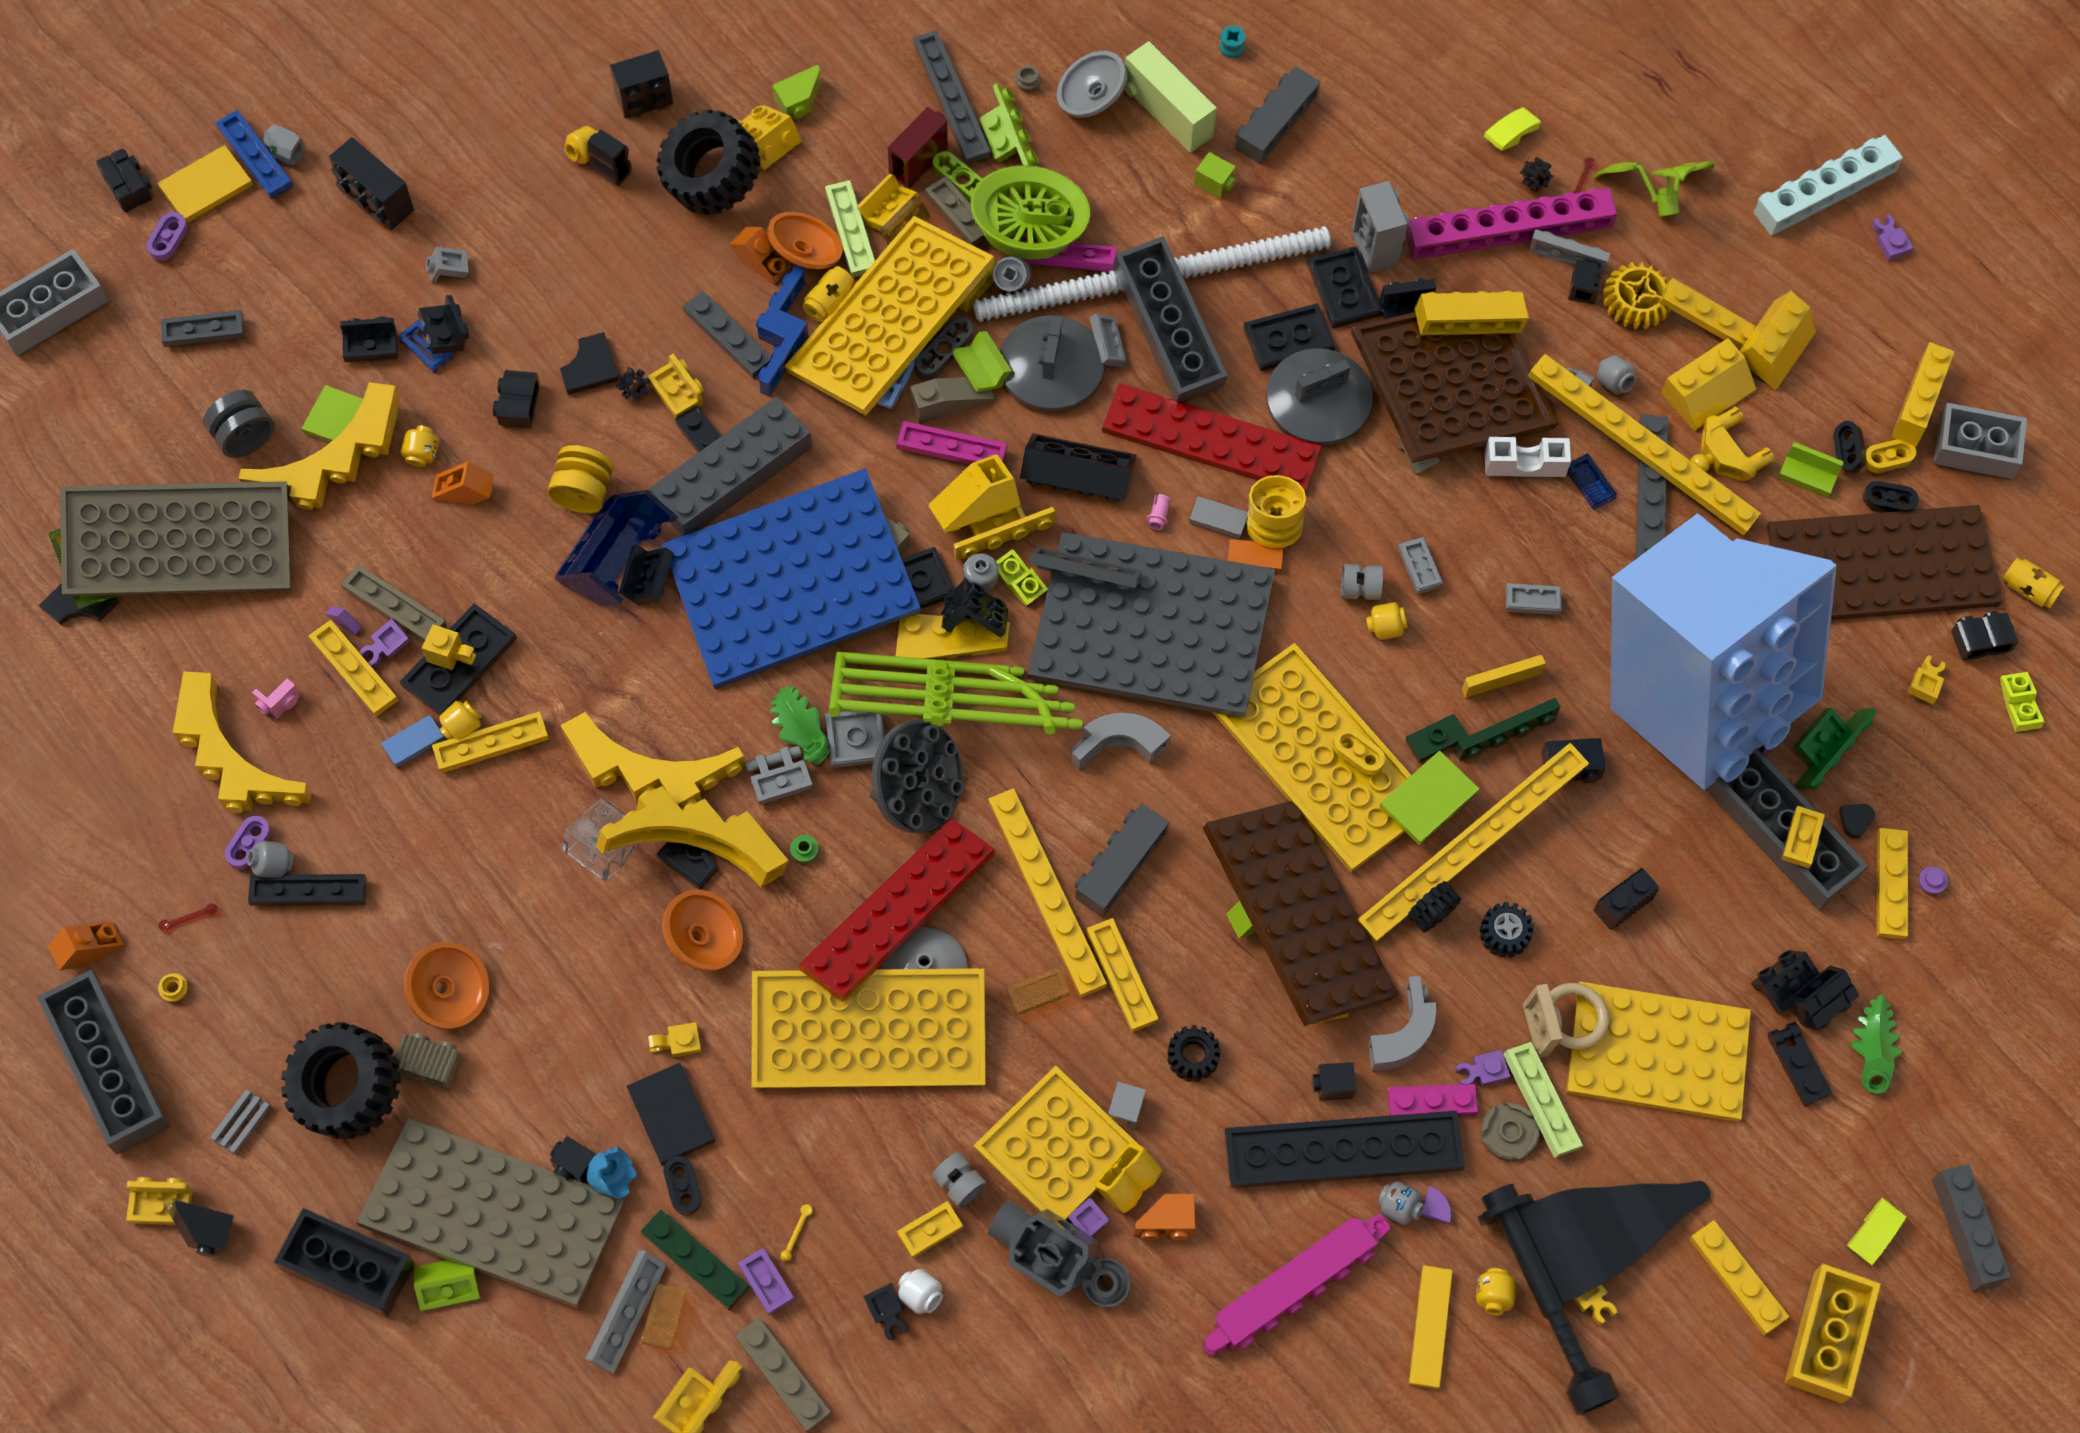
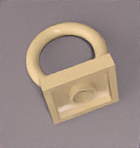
[1522,983,1609,1058]

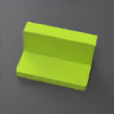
[952,331,1012,392]
[1778,442,1844,498]
[414,1260,480,1311]

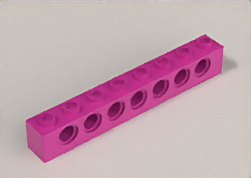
[1405,188,1617,260]

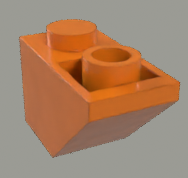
[729,227,792,284]
[48,921,124,970]
[1134,1194,1195,1241]

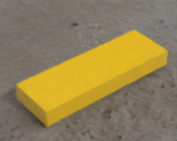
[1462,655,1546,698]

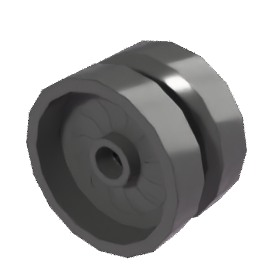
[203,390,275,458]

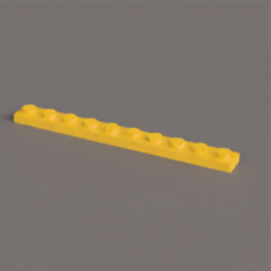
[1528,354,1761,536]
[1358,743,1589,943]

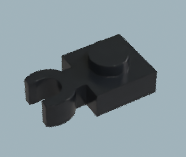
[863,1283,909,1341]

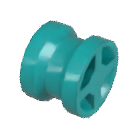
[1219,26,1246,58]

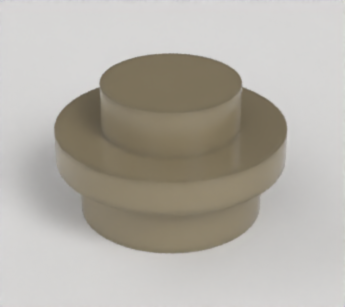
[1015,66,1041,91]

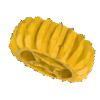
[1603,262,1671,330]

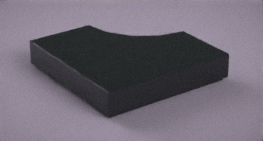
[560,332,619,395]
[39,583,119,625]
[656,841,718,890]

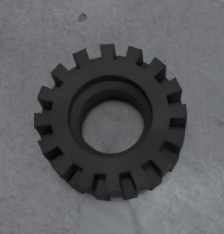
[1408,881,1462,932]
[1167,1025,1221,1082]

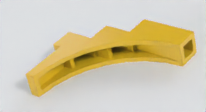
[239,382,401,510]
[173,671,311,813]
[561,712,745,810]
[596,786,789,888]

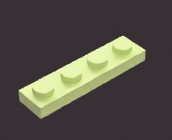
[825,180,875,277]
[1503,1042,1583,1158]

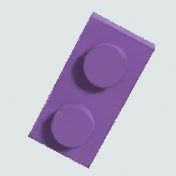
[738,1248,794,1316]

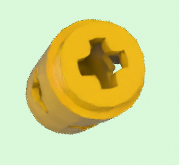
[802,266,855,322]
[2002,557,2065,609]

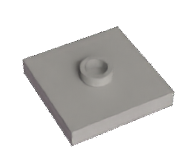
[825,711,884,768]

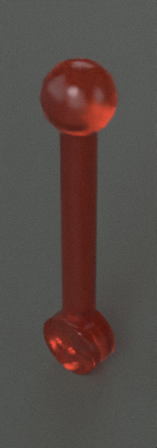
[1573,158,1595,193]
[158,903,217,932]

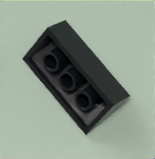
[1020,433,1137,501]

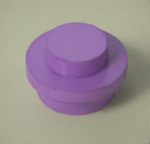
[1918,866,1948,894]

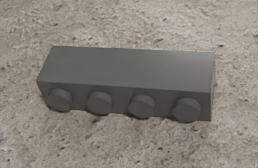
[1235,66,1321,165]
[1074,803,1169,917]
[1932,1164,2011,1292]

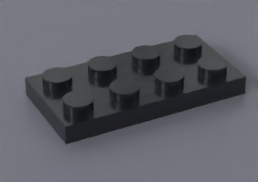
[400,603,517,715]

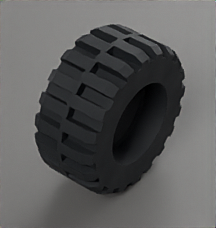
[657,110,761,215]
[281,1022,401,1139]

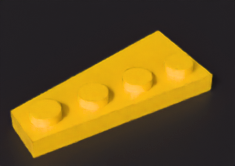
[896,614,1010,660]

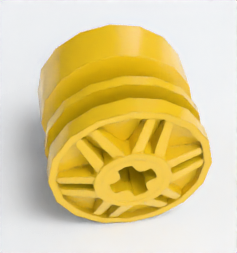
[547,445,614,513]
[1246,475,1306,548]

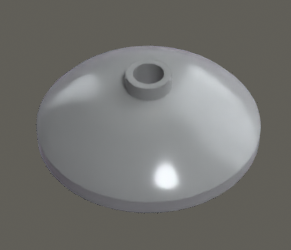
[1057,51,1127,118]
[882,928,968,970]

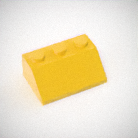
[1740,291,1816,390]
[1661,338,1756,431]

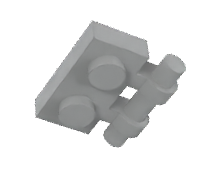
[745,746,813,806]

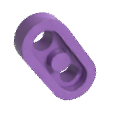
[147,212,188,261]
[225,816,271,870]

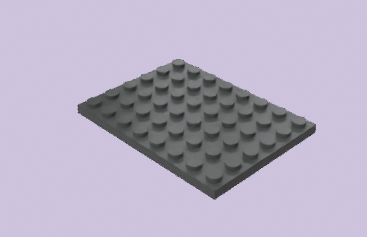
[1027,532,1275,718]

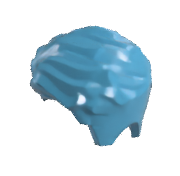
[587,1146,637,1199]

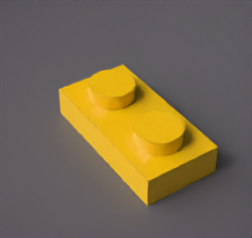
[1781,806,1825,868]
[897,1201,963,1259]

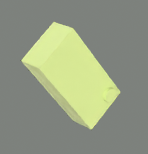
[1124,41,1217,153]

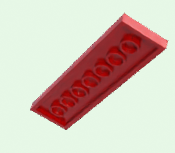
[1102,383,1322,494]
[799,818,994,1002]

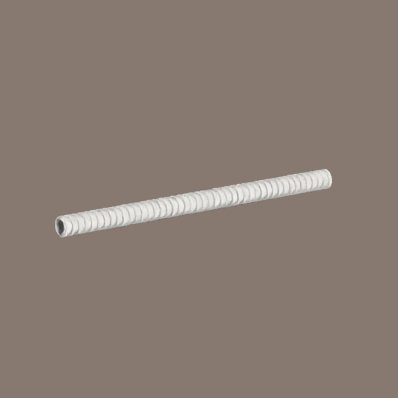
[973,226,1331,323]

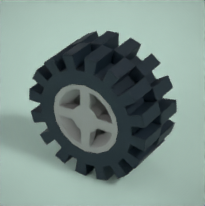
[1479,902,1534,958]

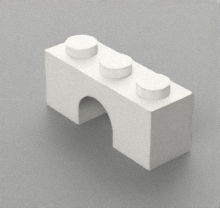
[1484,437,1571,477]

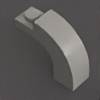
[1071,713,1171,770]
[1368,976,1436,1072]

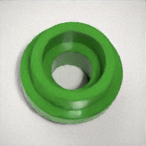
[790,835,819,863]

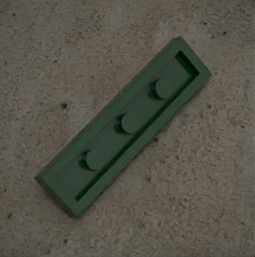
[1454,698,1561,761]
[641,1209,749,1310]

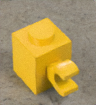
[422,624,476,670]

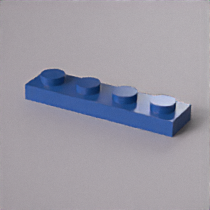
[215,110,293,199]

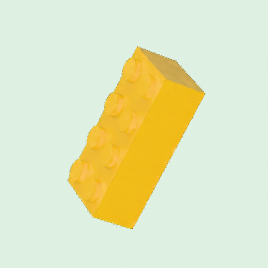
[1784,1264,1881,1404]

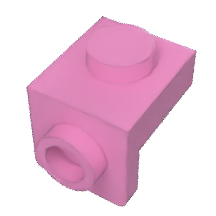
[252,679,300,719]

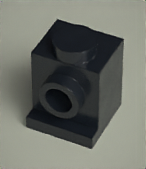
[1568,260,1600,305]

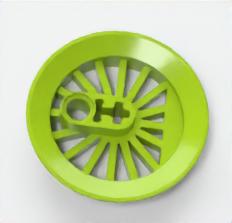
[971,166,1090,259]

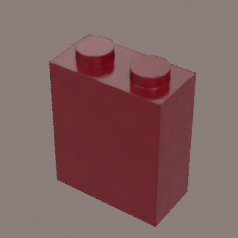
[888,107,948,189]

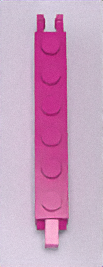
[1203,1214,1391,1356]

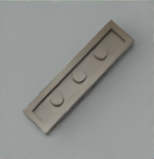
[341,564,446,642]
[735,1317,831,1433]

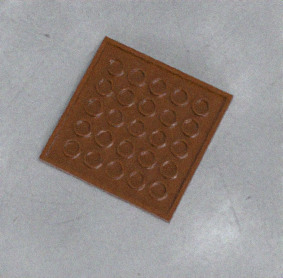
[1351,312,1558,463]

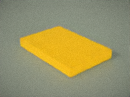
[157,145,253,223]

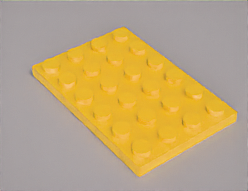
[1566,981,1751,1122]

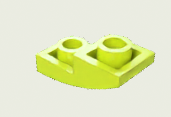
[1484,107,1541,151]
[996,549,1048,606]
[2000,672,2045,732]
[1847,1198,1906,1265]

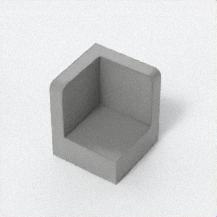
[1109,1082,1146,1129]

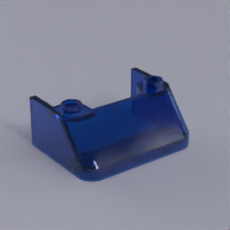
[555,490,678,606]

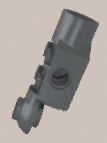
[988,1199,1130,1307]

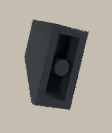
[167,1200,234,1257]

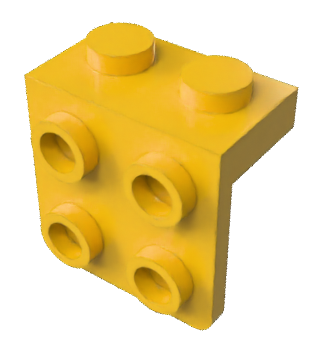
[738,105,802,170]

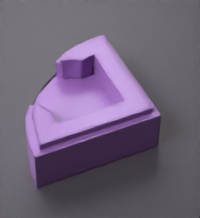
[325,606,362,635]
[1421,1186,1451,1225]

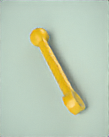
[780,1204,813,1262]

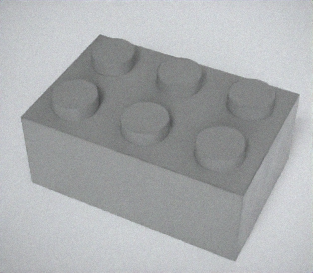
[1351,181,1409,273]
[1933,403,2027,479]

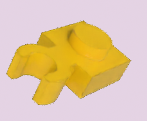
[1908,655,1945,704]
[1573,1285,1617,1326]

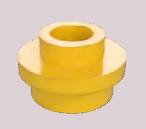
[158,973,188,1002]

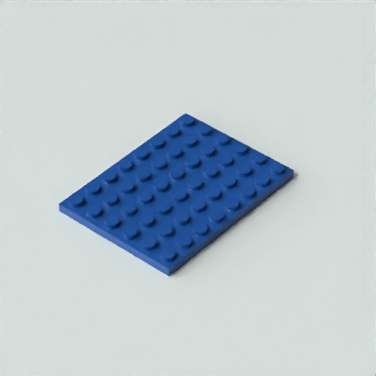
[662,468,922,689]

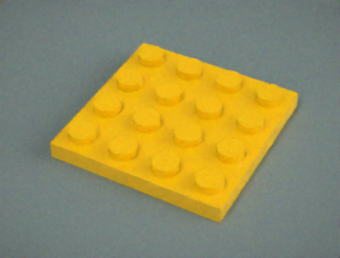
[973,1066,1139,1221]

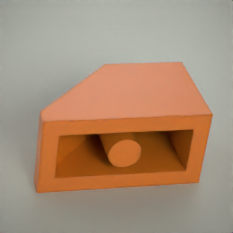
[431,461,494,505]

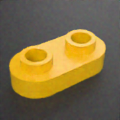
[1864,439,1916,473]
[1334,728,1385,775]

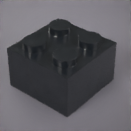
[610,50,673,118]

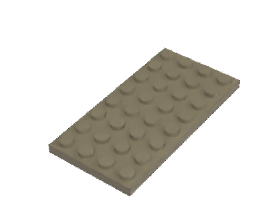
[60,481,290,597]
[357,1118,626,1308]

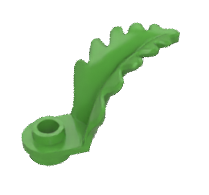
[770,685,830,765]
[1851,994,1902,1094]

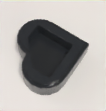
[1839,804,1875,838]

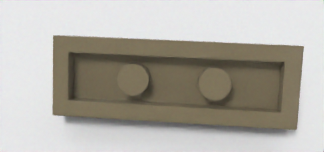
[925,176,986,246]

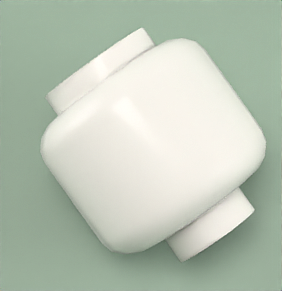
[898,1269,943,1314]

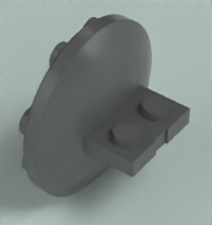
[1000,315,1105,412]
[1266,348,1373,446]
[869,720,964,833]

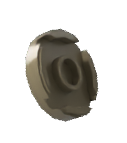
[1480,1102,1540,1161]

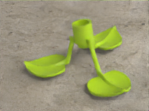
[1594,161,1715,216]

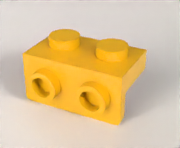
[857,174,920,234]
[647,354,704,418]
[126,1177,193,1225]

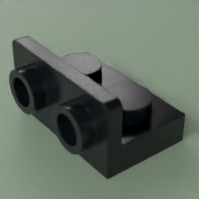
[418,295,469,354]
[1751,950,1820,1013]

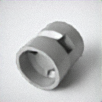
[993,257,1032,291]
[1341,564,1383,601]
[931,1151,987,1208]

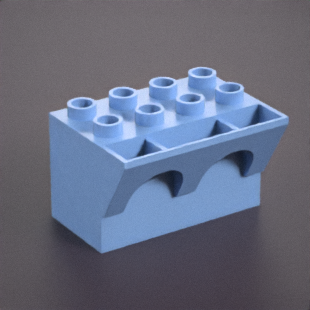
[1610,513,1837,790]

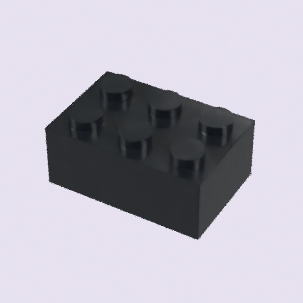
[329,137,414,230]

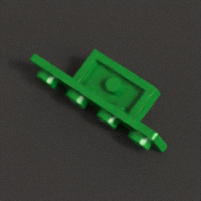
[1793,708,1877,790]

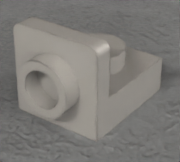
[426,246,469,282]

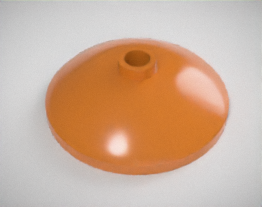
[767,212,843,270]
[662,890,743,972]
[404,942,489,1029]

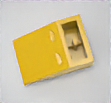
[928,454,1021,533]

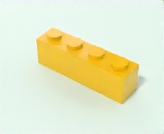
[1415,291,1529,335]
[1891,342,1955,447]

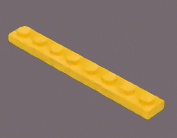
[988,788,1107,998]

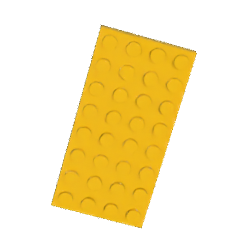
[784,216,996,415]
[1212,643,1411,873]
[752,968,985,1088]

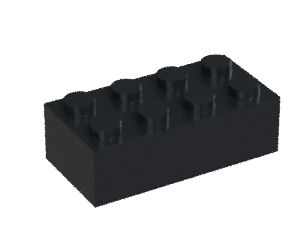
[274,1208,415,1318]

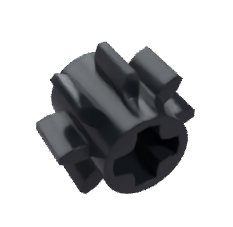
[1520,157,1554,191]
[615,367,651,401]

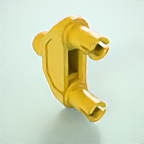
[1690,407,1775,481]

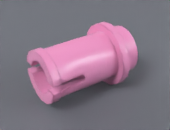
[1146,494,1171,531]

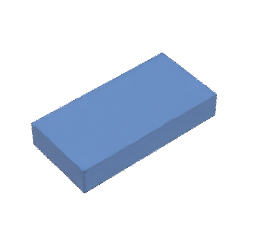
[381,715,445,768]

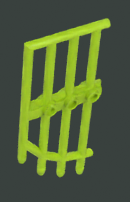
[829,652,1083,735]

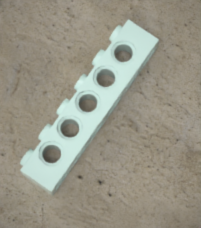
[1754,135,1903,236]

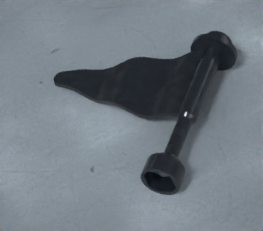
[1477,1181,1710,1416]

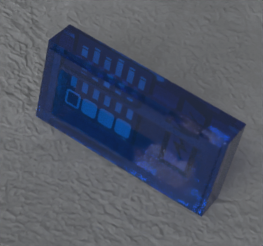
[1567,453,1617,510]

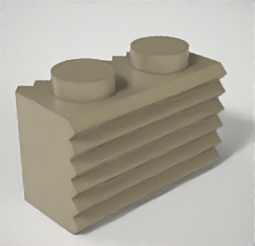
[395,1033,462,1089]

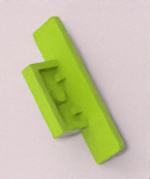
[979,83,1039,167]

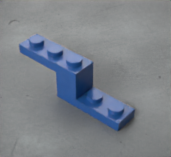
[756,265,808,397]

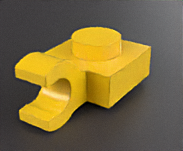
[648,1022,701,1058]

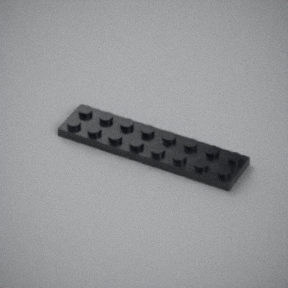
[1224,1110,1465,1188]

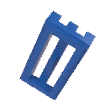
[398,320,454,373]

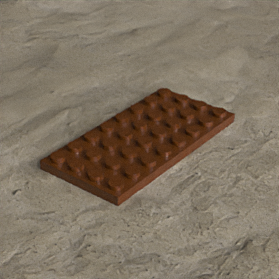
[1766,505,2002,620]
[1203,801,1398,1026]

